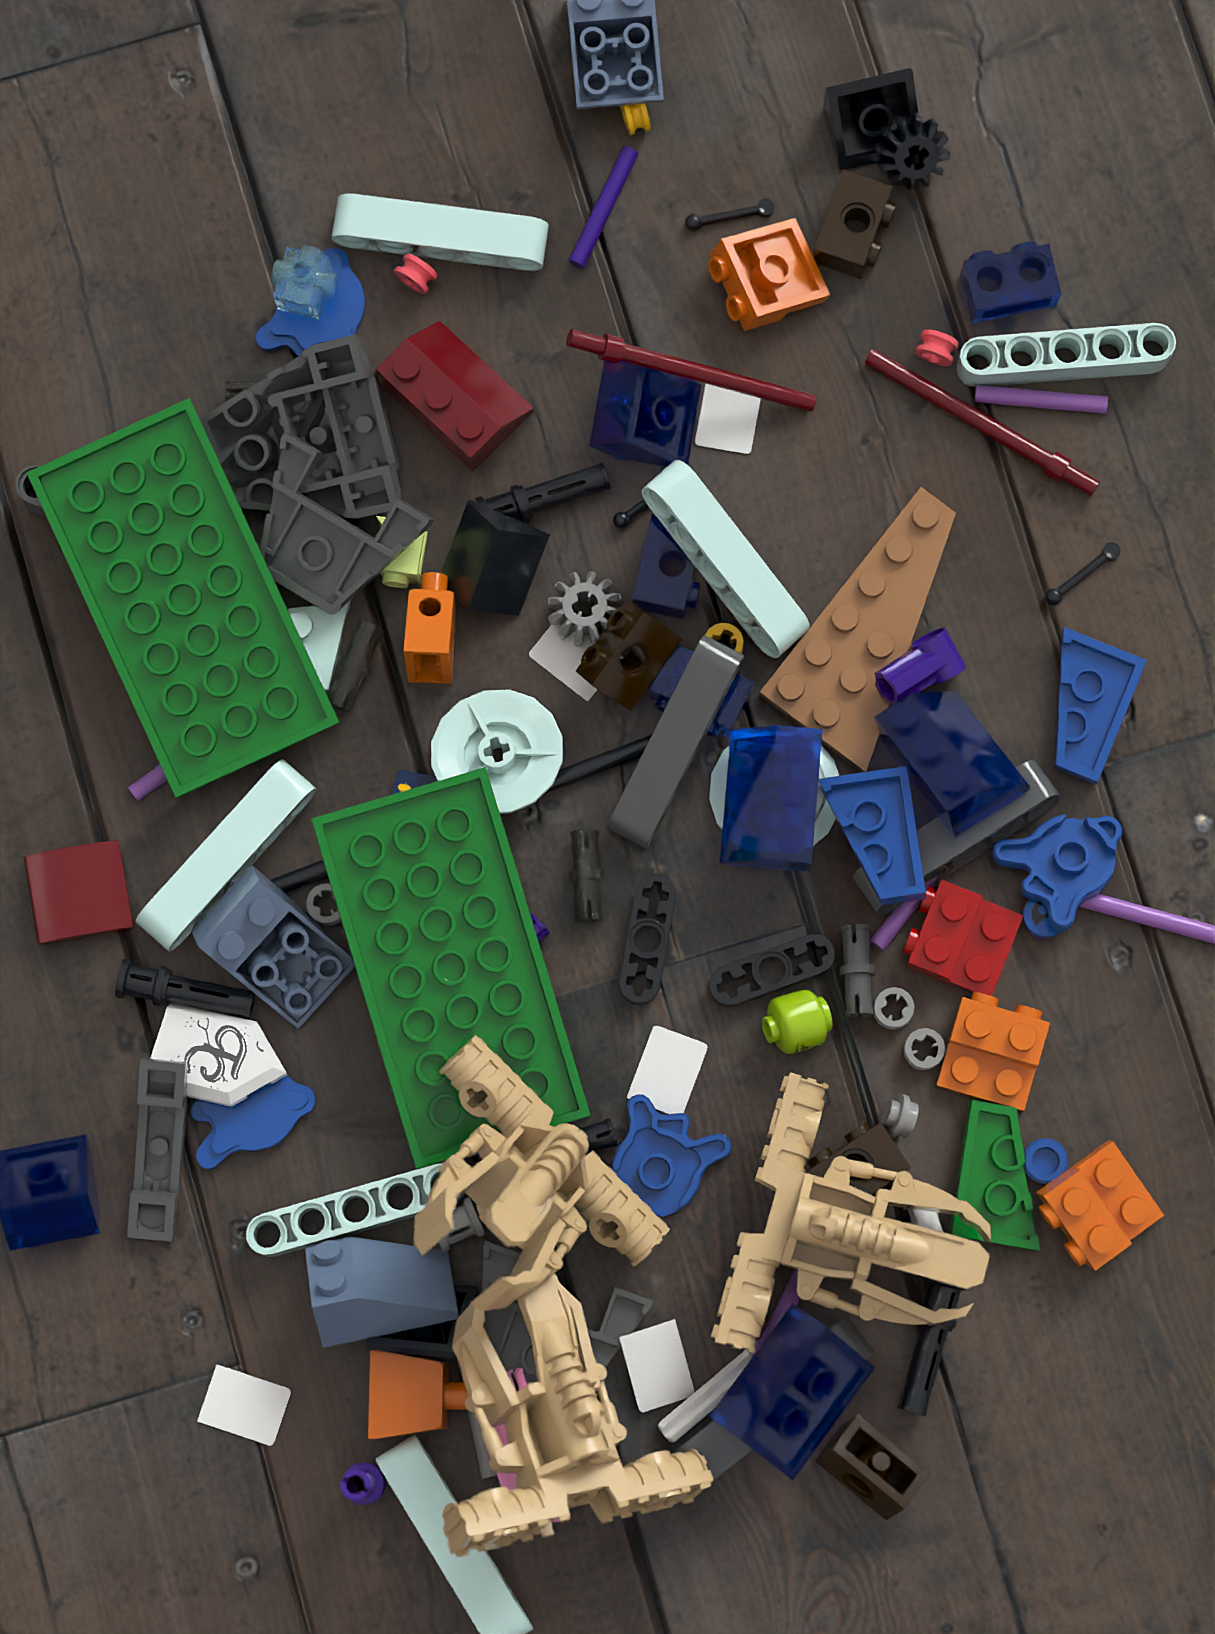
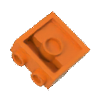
[708,218,830,331]
[935,992,1050,1113]
[1036,1140,1164,1271]

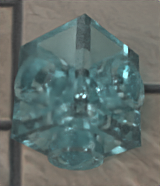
[271,245,338,319]

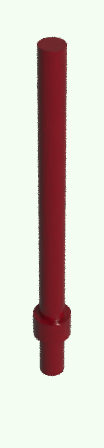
[566,329,816,412]
[865,348,1100,497]

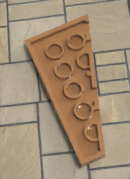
[759,487,956,773]

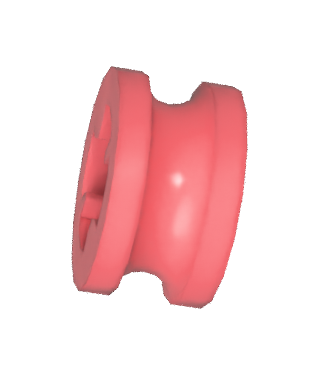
[393,253,438,295]
[915,329,959,366]

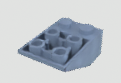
[567,0,664,109]
[191,865,355,1029]

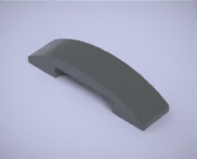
[127,1058,187,1242]

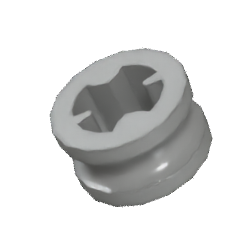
[306,884,341,926]
[873,987,915,1030]
[903,1028,945,1071]

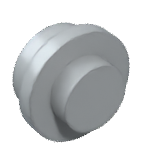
[880,1093,919,1139]

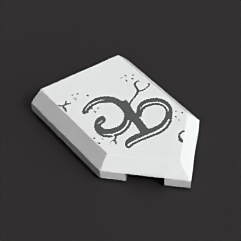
[150,1002,287,1107]

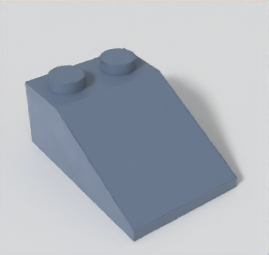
[305,1236,459,1348]

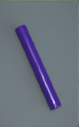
[568,146,638,269]

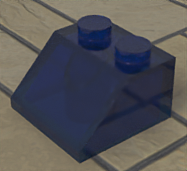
[589,361,702,467]
[0,1134,100,1251]

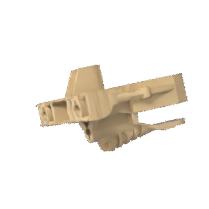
[414,1035,670,1311]
[711,1073,991,1354]
[442,1274,714,1557]

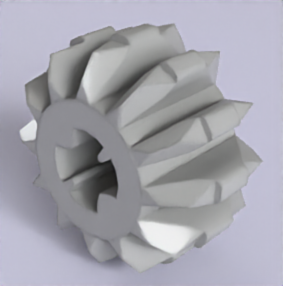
[548,571,621,647]

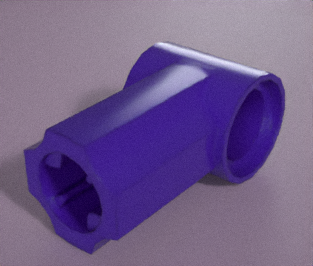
[874,627,966,706]

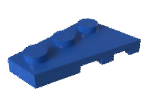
[1054,627,1147,785]
[818,766,926,905]

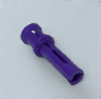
[340,1462,386,1505]

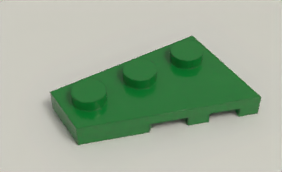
[948,1100,1040,1252]

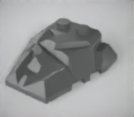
[200,334,401,519]

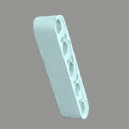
[331,194,549,271]
[957,323,1176,387]
[642,460,810,658]
[136,759,317,952]
[246,1163,465,1257]
[376,1434,533,1634]

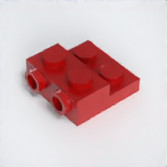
[902,879,1023,996]

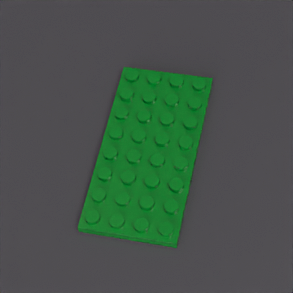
[26,398,340,799]
[311,767,590,1169]

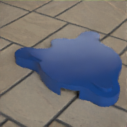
[256,248,366,357]
[992,814,1122,931]
[191,1075,316,1169]
[612,1094,732,1217]

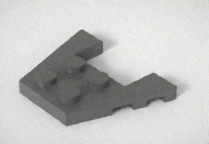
[260,432,434,615]
[482,1241,654,1384]

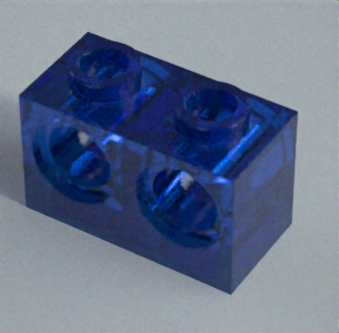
[960,242,1061,324]

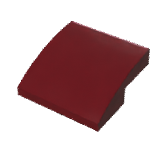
[24,840,133,945]

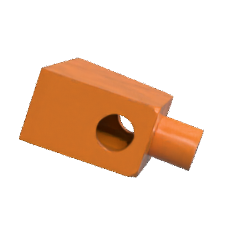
[404,572,456,685]
[368,1350,468,1439]

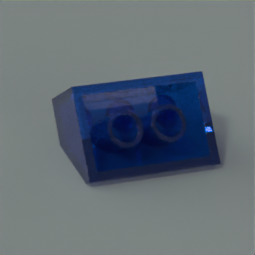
[875,691,1030,837]
[719,725,823,872]
[709,1304,875,1480]

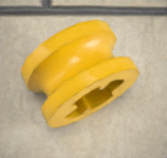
[620,103,651,136]
[705,623,744,654]

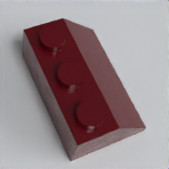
[376,321,534,471]

